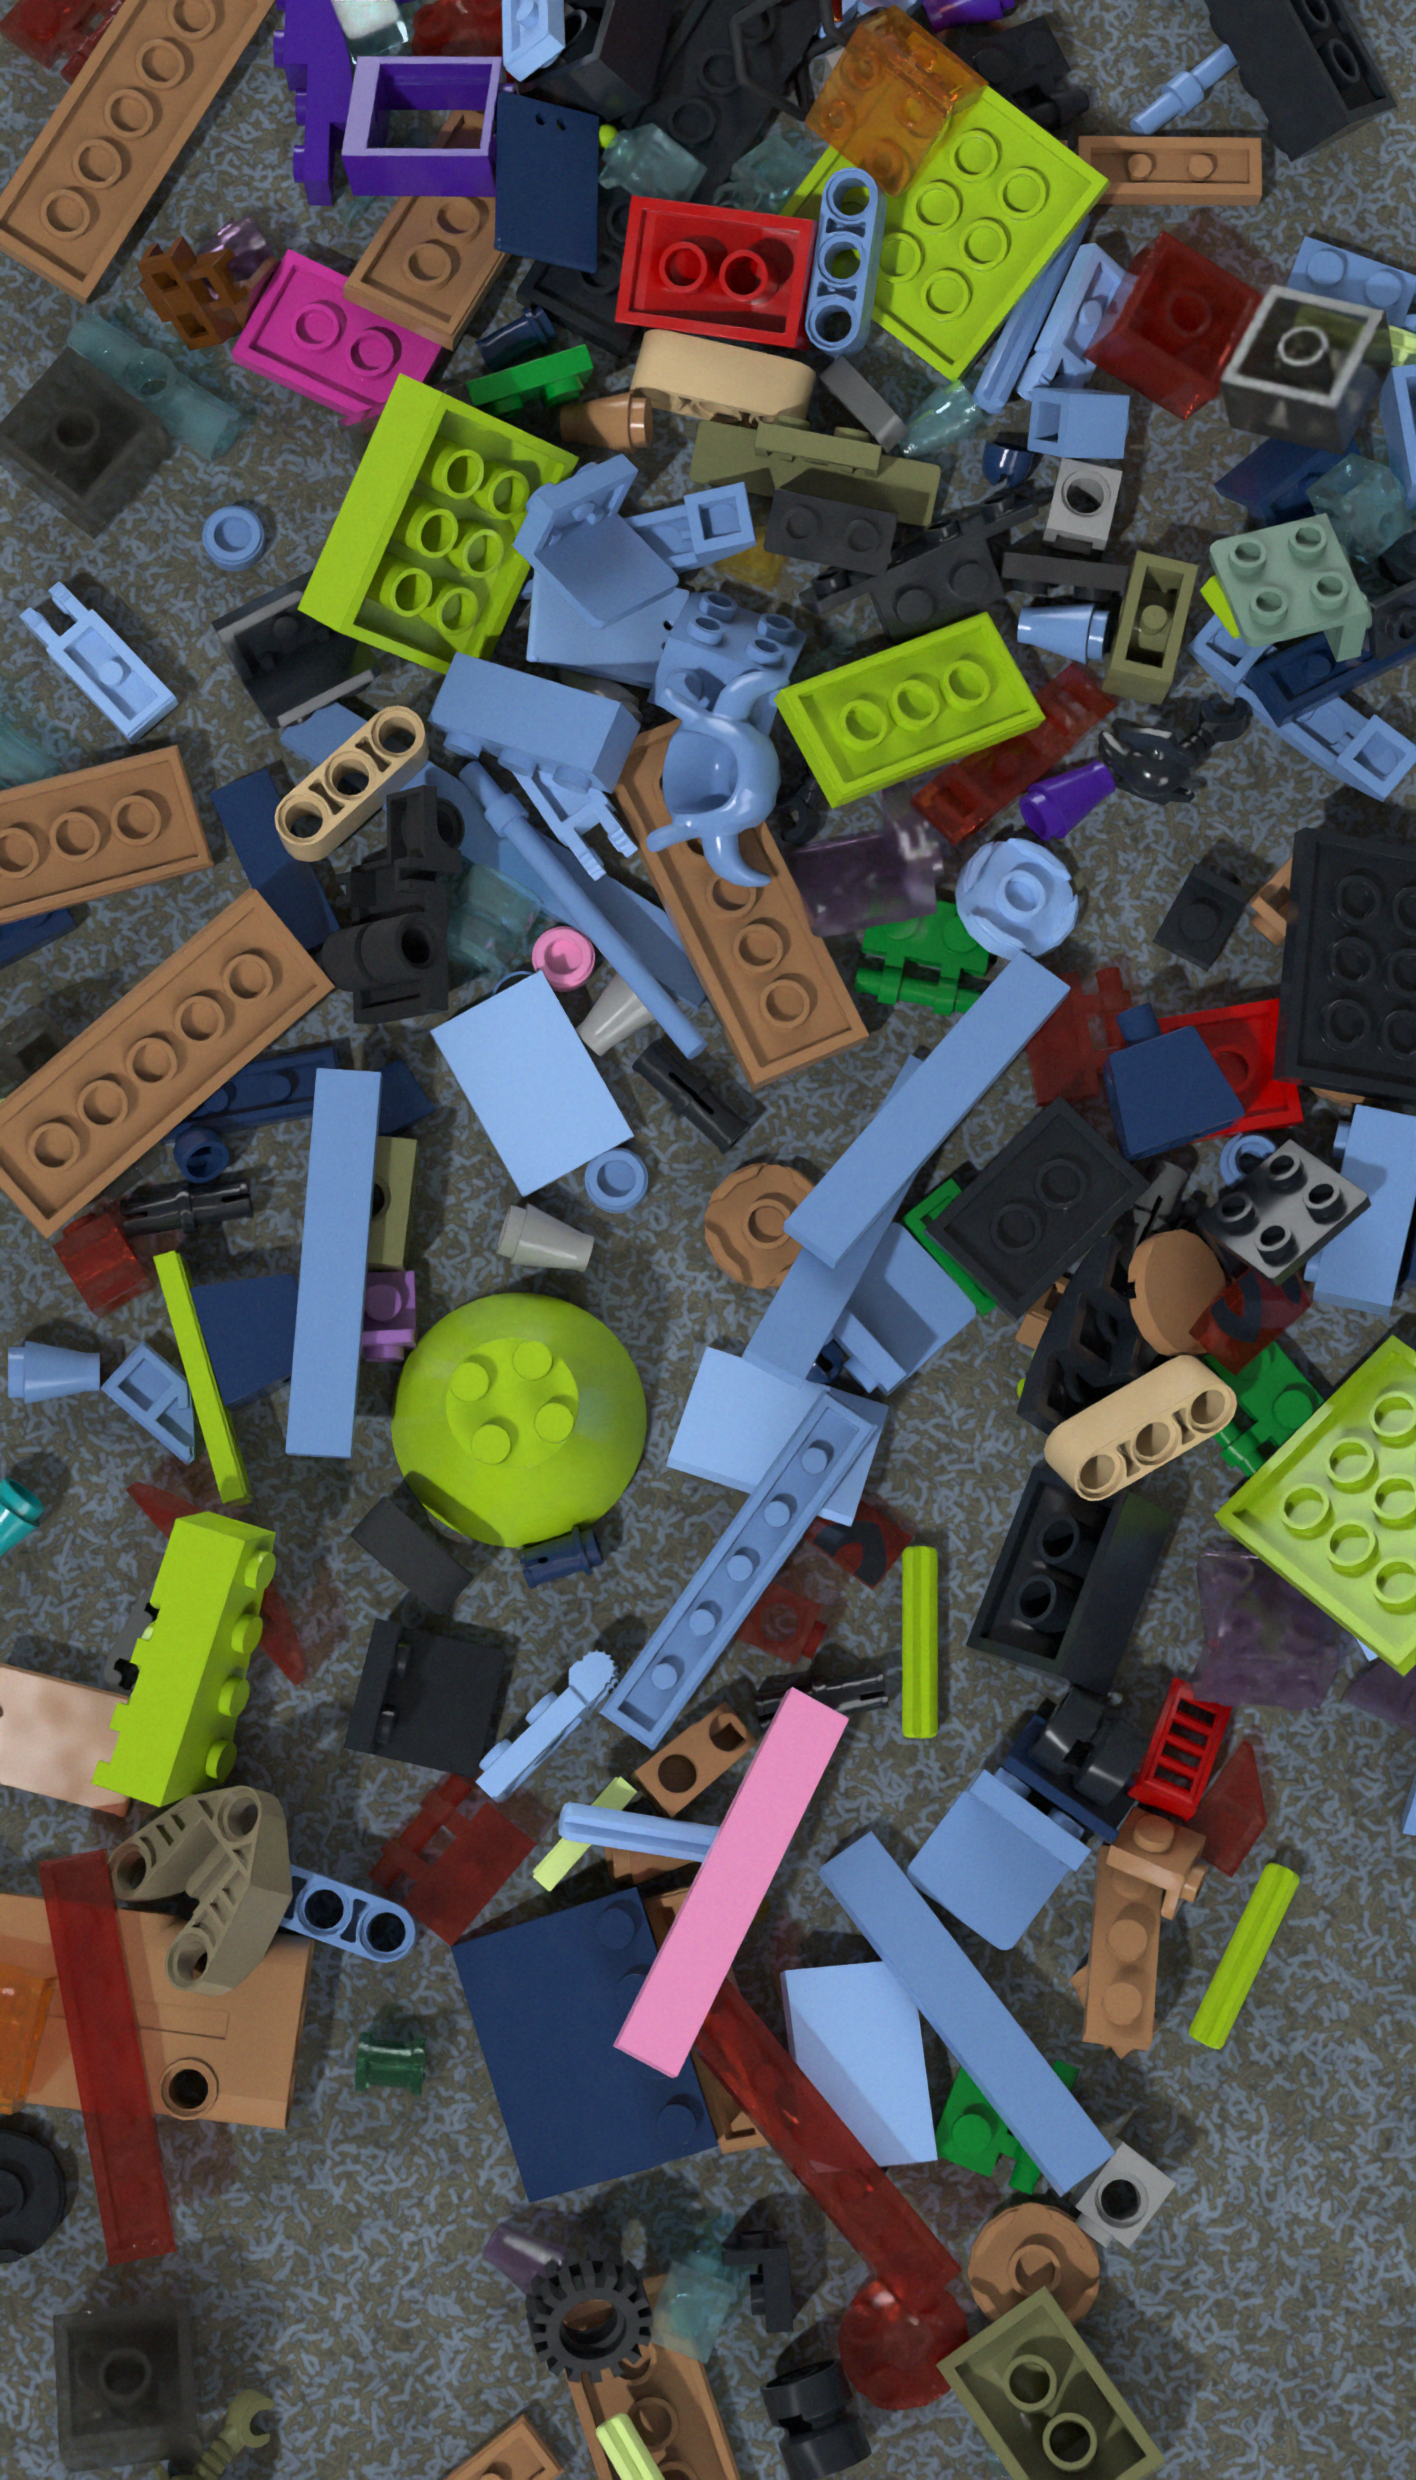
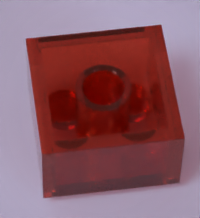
[1083,230,1265,421]

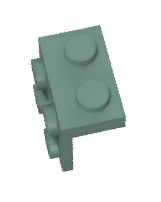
[1209,513,1372,662]

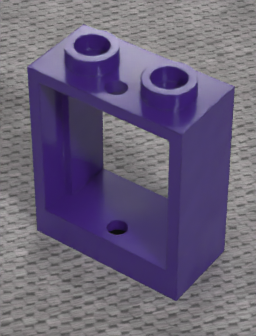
[341,56,519,197]

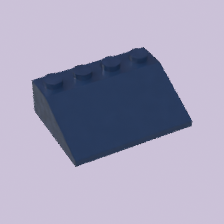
[451,1885,719,2203]

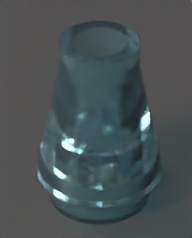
[896,379,985,461]

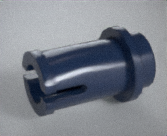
[475,306,558,374]
[518,1525,604,1589]

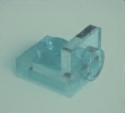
[649,2249,736,2364]

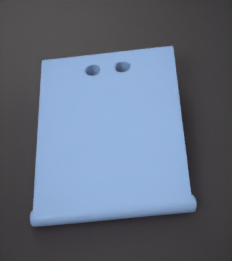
[526,569,689,689]

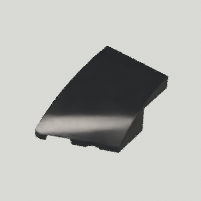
[1016,1235,1178,1436]

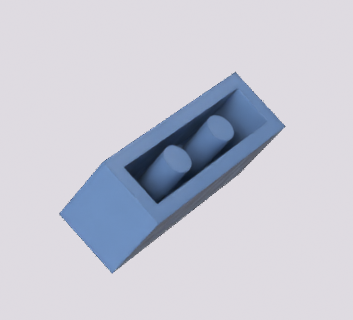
[427,652,641,794]
[1304,1104,1416,1317]

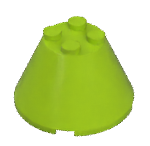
[391,1293,647,1548]

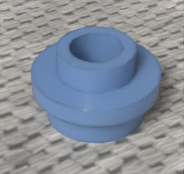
[1219,1132,1279,1189]

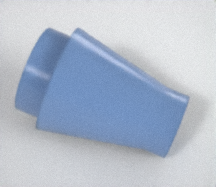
[1017,603,1111,665]
[8,1340,100,1404]

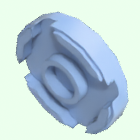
[955,838,1079,960]

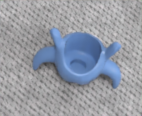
[646,671,790,887]

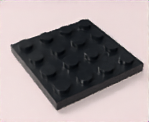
[1272,827,1416,1106]

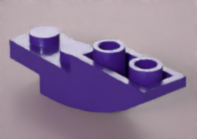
[273,0,353,206]

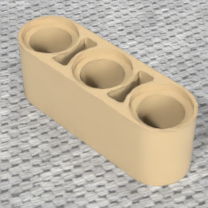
[629,329,817,430]
[275,705,429,862]
[1044,1355,1237,1501]

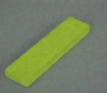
[153,1250,254,1509]

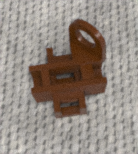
[137,236,281,351]

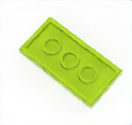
[773,612,1046,809]

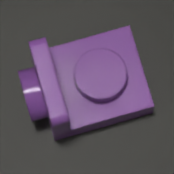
[361,1271,418,1363]

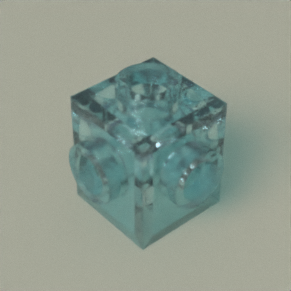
[1306,452,1414,564]

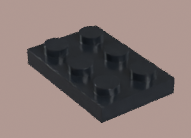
[923,1095,1152,1323]

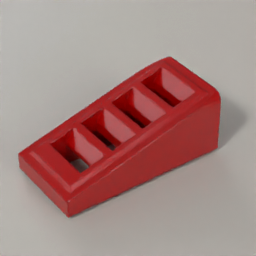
[1126,1677,1234,1822]

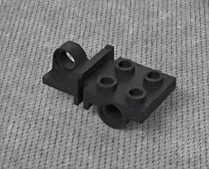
[321,785,465,1025]

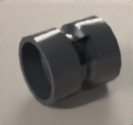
[1027,1685,1151,1808]
[760,2358,872,2480]

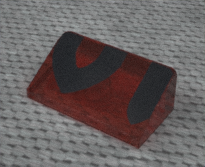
[1188,1268,1311,1377]
[802,1499,912,1590]

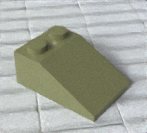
[936,2286,1166,2480]

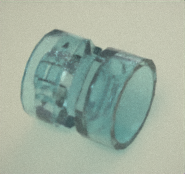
[447,864,544,982]

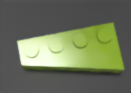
[91,1511,276,1807]

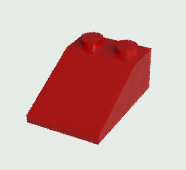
[615,195,819,351]

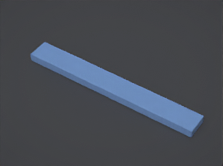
[280,700,707,1011]

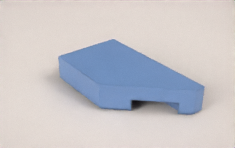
[100,1340,197,1468]

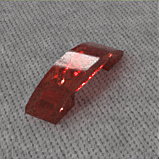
[909,663,1117,847]
[126,1481,311,1689]

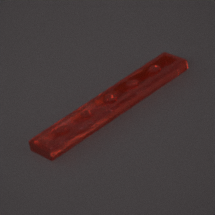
[38,1848,179,2266]
[692,1976,962,2316]

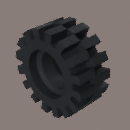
[525,2246,653,2383]

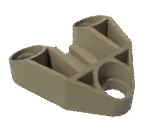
[105,1785,293,1997]

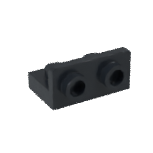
[763,488,899,576]

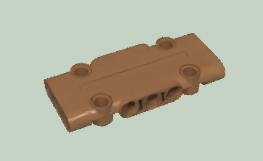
[0,1892,314,2130]

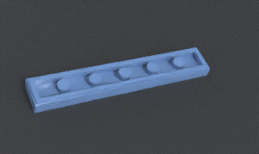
[783,950,1071,1270]
[741,1055,924,1390]
[285,1068,383,1459]
[599,1389,878,1751]
[817,1831,1116,2197]

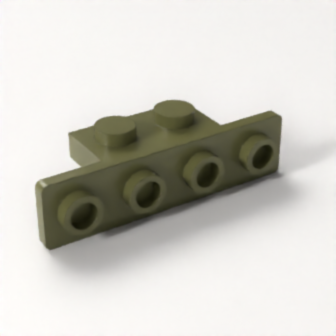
[689,415,941,528]

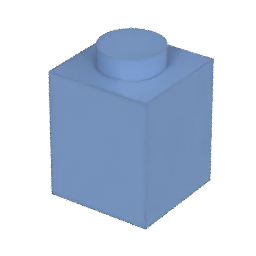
[1027,387,1130,459]

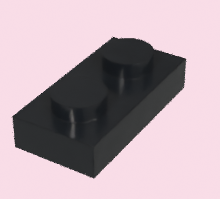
[999,551,1129,602]

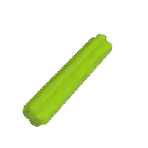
[902,1546,938,1739]
[1189,1863,1300,2050]

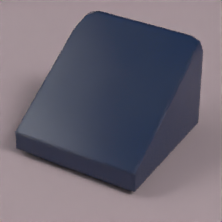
[374,1058,436,1138]

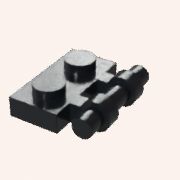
[948,16,1090,131]

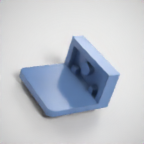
[512,453,679,629]
[647,591,807,736]
[824,1222,976,1398]
[906,1767,1091,1950]

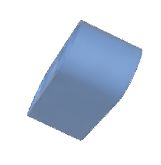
[805,167,887,358]
[280,1862,420,1963]

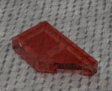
[1183,1740,1268,1878]

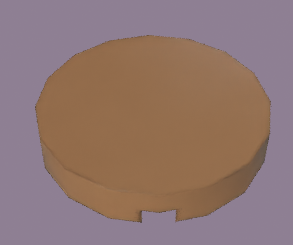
[704,1163,816,1290]
[1128,1229,1229,1357]
[967,2201,1100,2326]

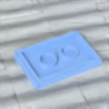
[430,970,634,1198]
[666,1347,889,1527]
[780,1961,938,2175]

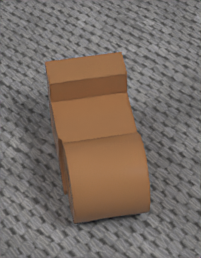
[629,1701,759,1819]

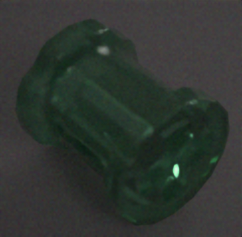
[355,2031,428,2096]

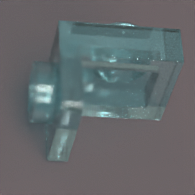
[598,123,707,203]

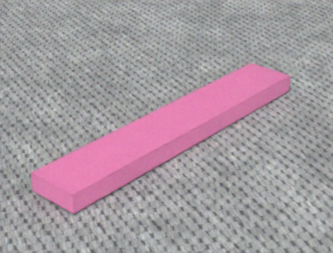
[613,1687,849,2078]

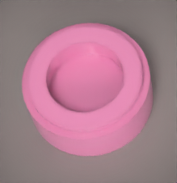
[532,926,595,992]

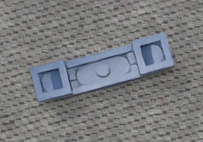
[516,482,757,600]
[1187,614,1416,802]

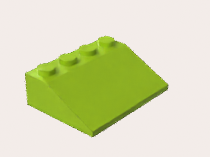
[297,373,579,675]

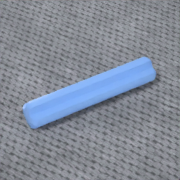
[558,1802,720,1862]

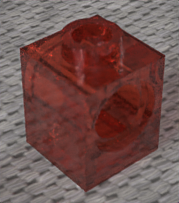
[52,1213,155,1319]
[732,1582,828,1668]

